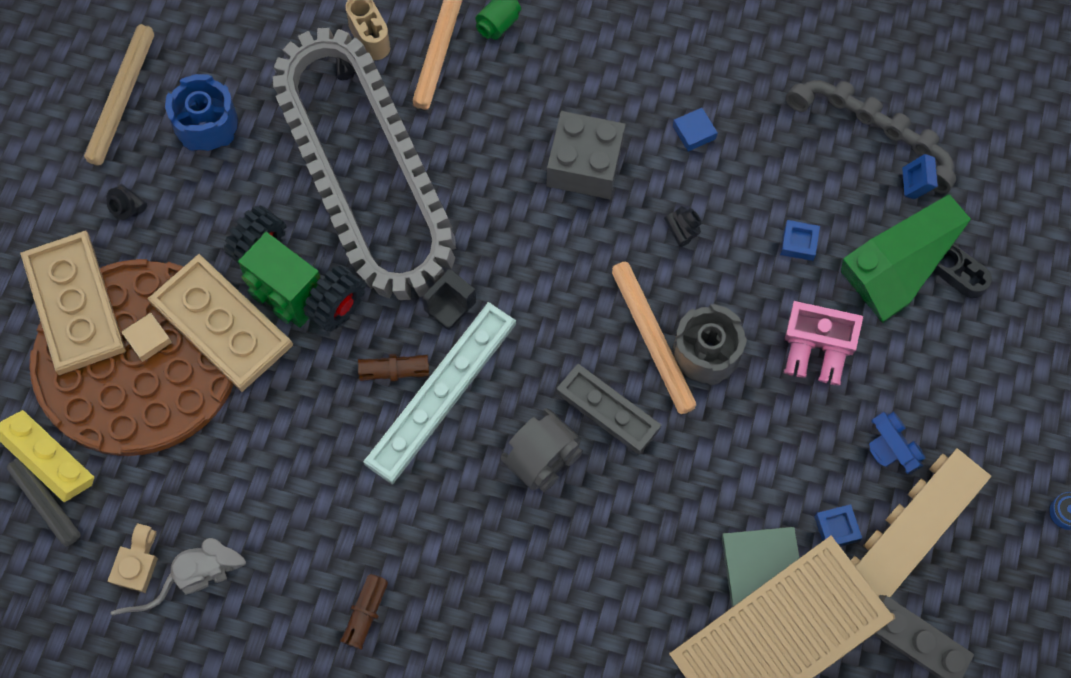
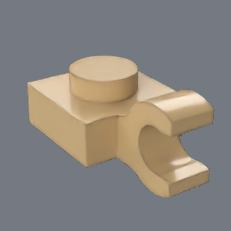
[107,523,158,593]

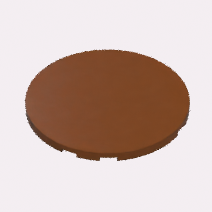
[30,259,234,456]

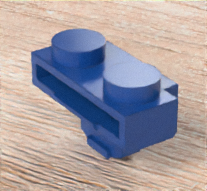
[869,411,926,474]

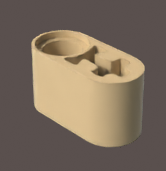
[346,0,390,60]

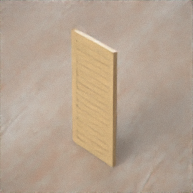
[669,536,895,678]

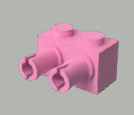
[784,301,863,386]

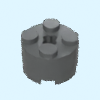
[673,304,747,385]
[501,408,583,492]

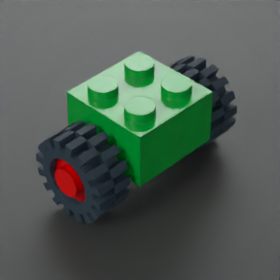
[224,205,366,332]

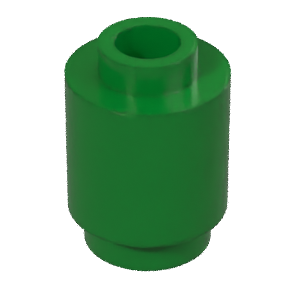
[475,0,521,40]

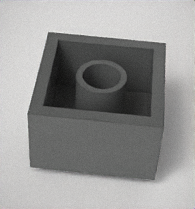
[546,111,625,199]

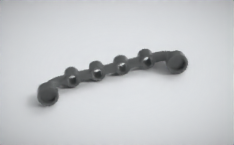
[785,80,956,194]

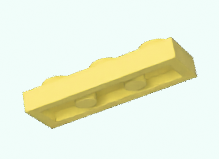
[0,410,94,502]

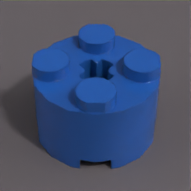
[165,74,238,151]

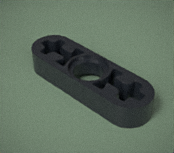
[934,244,992,298]

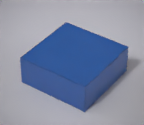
[673,108,718,151]
[902,154,938,200]
[780,220,820,261]
[814,504,862,547]

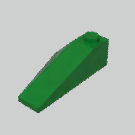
[841,194,971,323]

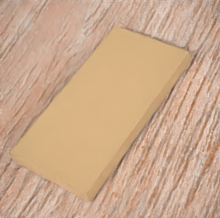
[20,231,126,375]
[147,254,293,392]

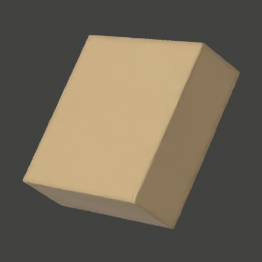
[122,313,172,362]

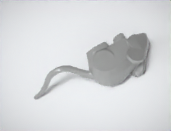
[111,538,246,615]

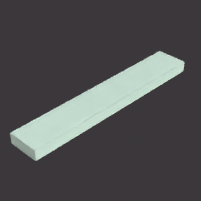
[363,302,516,485]

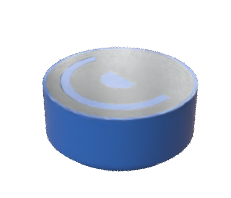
[1050,492,1071,530]

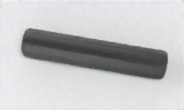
[7,458,80,547]

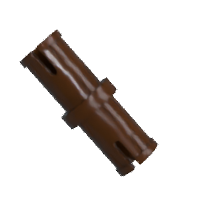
[358,354,429,382]

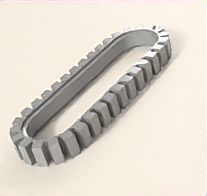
[272,28,456,300]

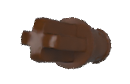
[340,574,388,650]

